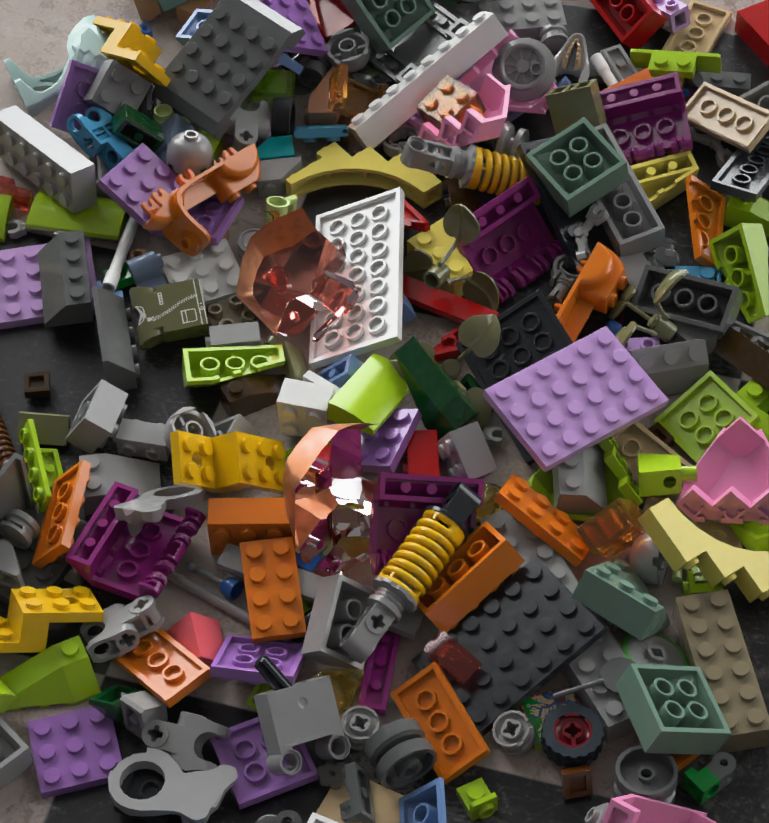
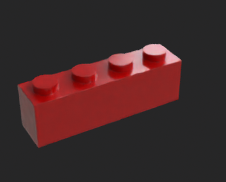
[402,430,440,476]

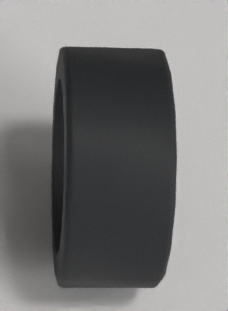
[271,96,296,138]

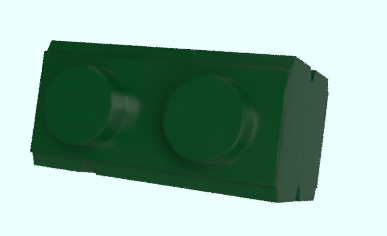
[111,103,164,152]

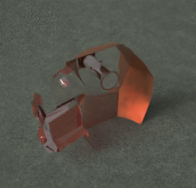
[237,208,359,342]
[282,423,376,577]

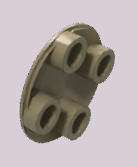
[207,295,256,326]

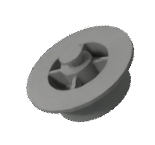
[492,38,556,102]

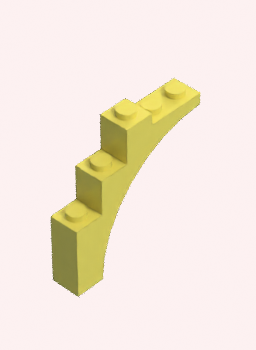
[285,141,442,209]
[637,498,769,603]

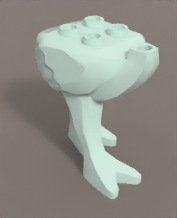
[3,15,110,118]

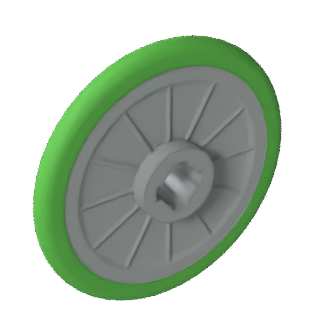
[621,633,688,666]

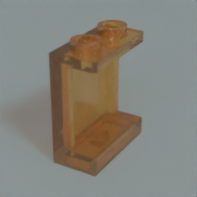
[328,63,388,119]

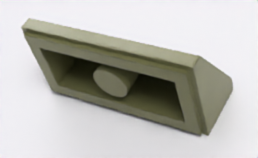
[282,341,308,381]
[17,411,70,446]

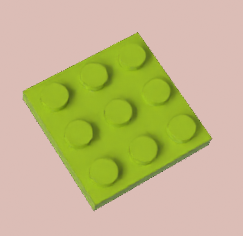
[653,370,761,464]

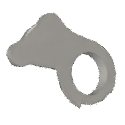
[114,485,207,536]
[108,747,238,823]

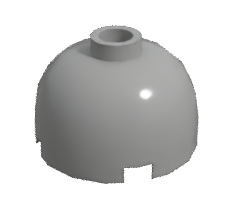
[326,28,371,73]
[166,130,213,175]
[163,406,216,459]
[625,532,668,586]

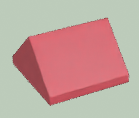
[166,611,224,667]

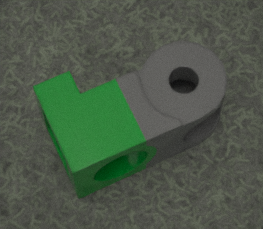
[681,752,736,805]

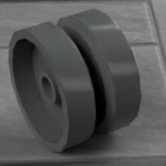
[364,718,437,789]
[613,745,678,804]

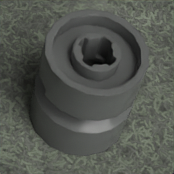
[297,55,332,90]

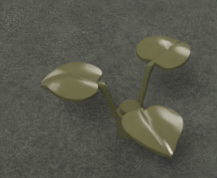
[403,204,499,311]
[607,269,690,346]
[389,314,501,431]

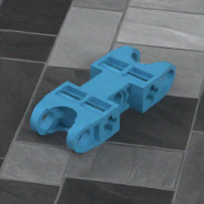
[66,106,133,170]

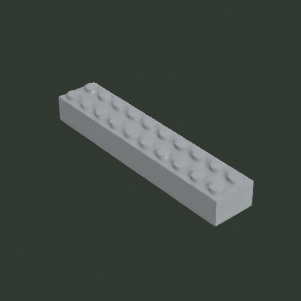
[478,509,635,744]

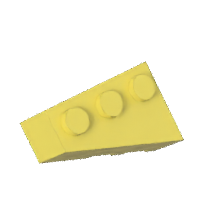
[631,151,699,210]
[407,217,473,297]

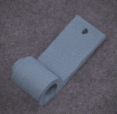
[126,250,168,288]

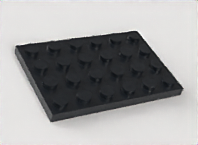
[455,289,573,466]
[411,556,607,737]

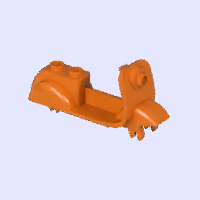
[141,143,261,256]
[554,242,628,343]

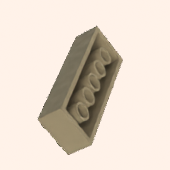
[672,589,769,754]

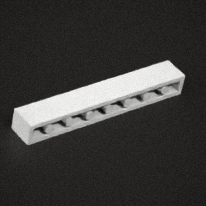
[347,11,508,149]

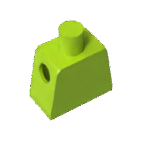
[637,453,697,497]

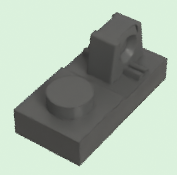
[339,762,375,823]

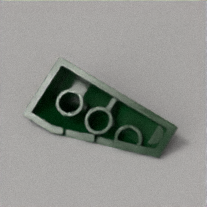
[394,336,480,441]

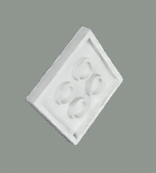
[161,238,250,308]

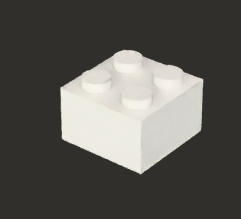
[276,378,335,437]

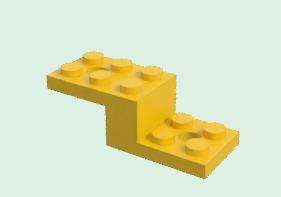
[92,16,172,87]
[170,430,286,494]
[0,586,104,653]

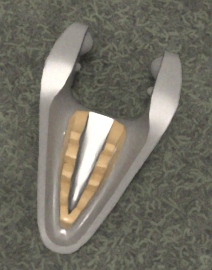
[554,33,590,84]

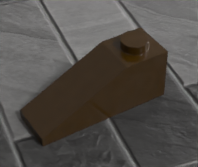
[219,374,286,417]

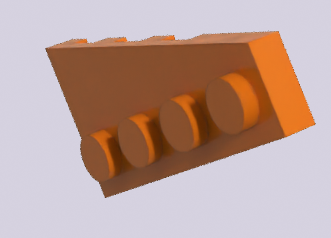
[685,174,726,267]

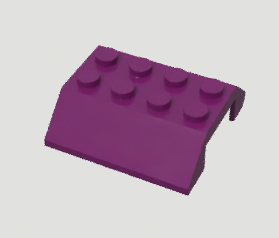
[600,72,693,165]
[457,176,565,304]
[369,472,484,575]
[66,481,206,601]

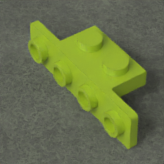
[630,49,722,79]
[19,419,63,513]

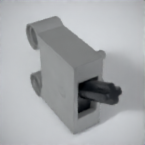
[253,655,351,776]

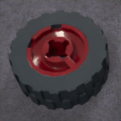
[541,703,604,768]

